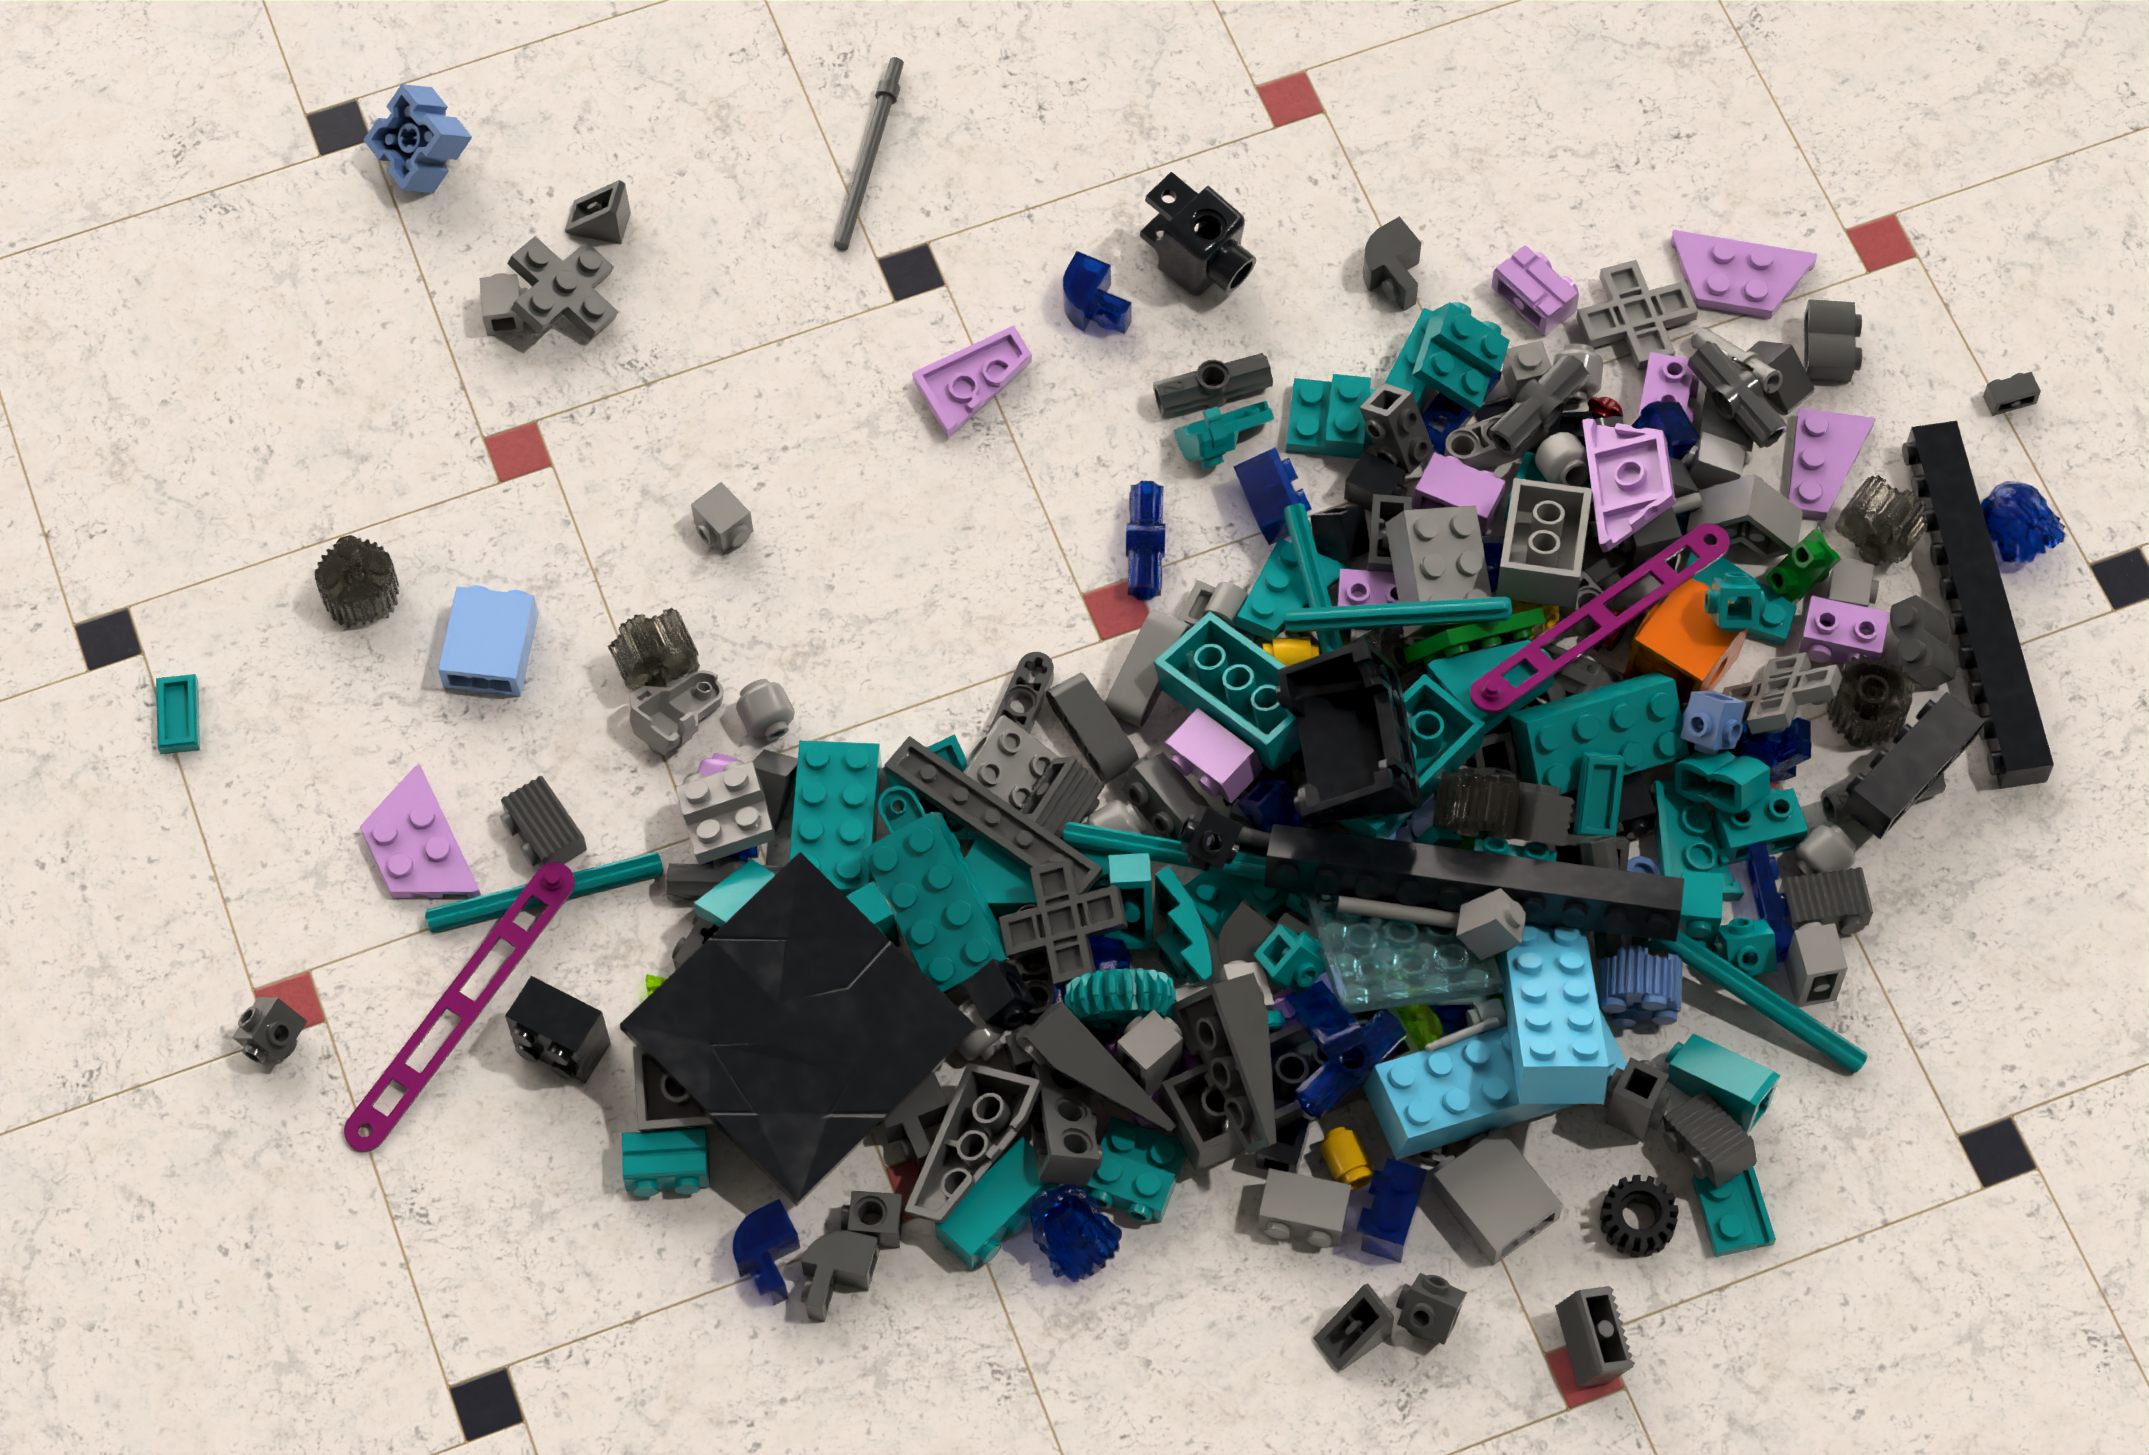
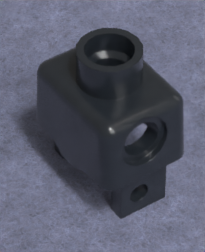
[1140,172,1257,296]

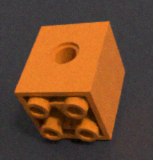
[1623,578,1748,709]

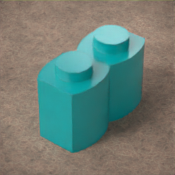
[1675,749,1770,813]

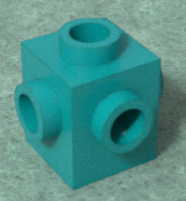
[1705,572,1765,632]
[1712,918,1778,979]
[1253,924,1329,995]

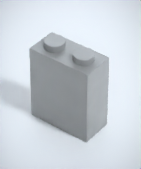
[1431,1128,1563,1265]

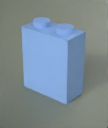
[438,585,539,697]

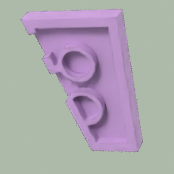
[912,325,1032,438]
[1788,408,1876,520]

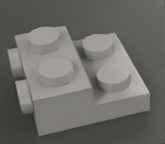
[676,761,777,865]

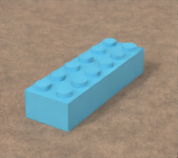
[1497,922,1609,1104]
[1363,1008,1627,1160]

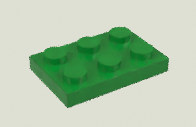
[1403,607,1546,666]

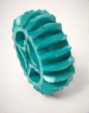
[1064,968,1176,1032]

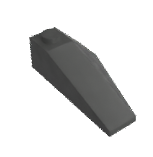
[1172,972,1277,1154]

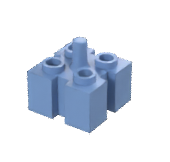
[363,84,472,193]

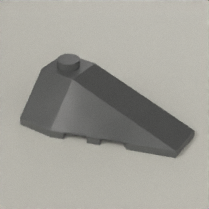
[1021,1003,1176,1132]
[904,1062,1043,1224]

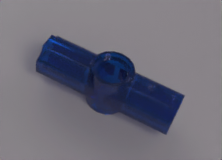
[1126,481,1166,600]
[1294,1010,1407,1120]

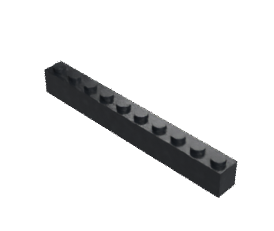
[1902,421,2054,789]
[1264,824,1684,942]

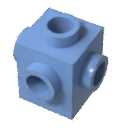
[1680,691,1746,755]

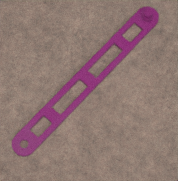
[1470,523,1730,714]
[344,862,575,1152]

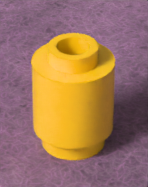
[1262,637,1319,666]
[1319,1126,1374,1191]

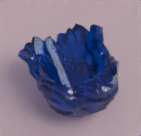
[1981,481,2066,563]
[1029,1184,1122,1283]

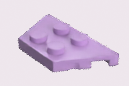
[1670,230,1817,319]
[1582,418,1676,553]
[360,764,481,899]

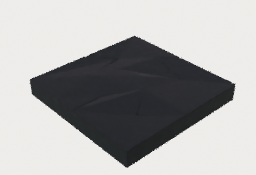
[620,852,977,1206]

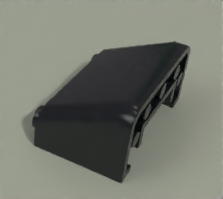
[1276,639,1422,825]

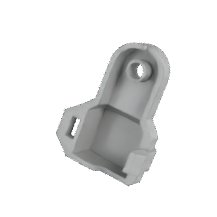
[629,670,724,755]

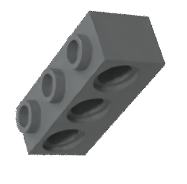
[1027,1063,1102,1186]

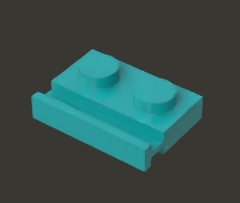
[1692,1166,1776,1258]

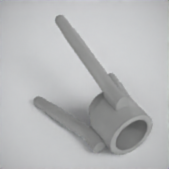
[1421,992,1507,1052]

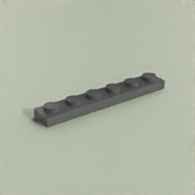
[884,736,1102,895]

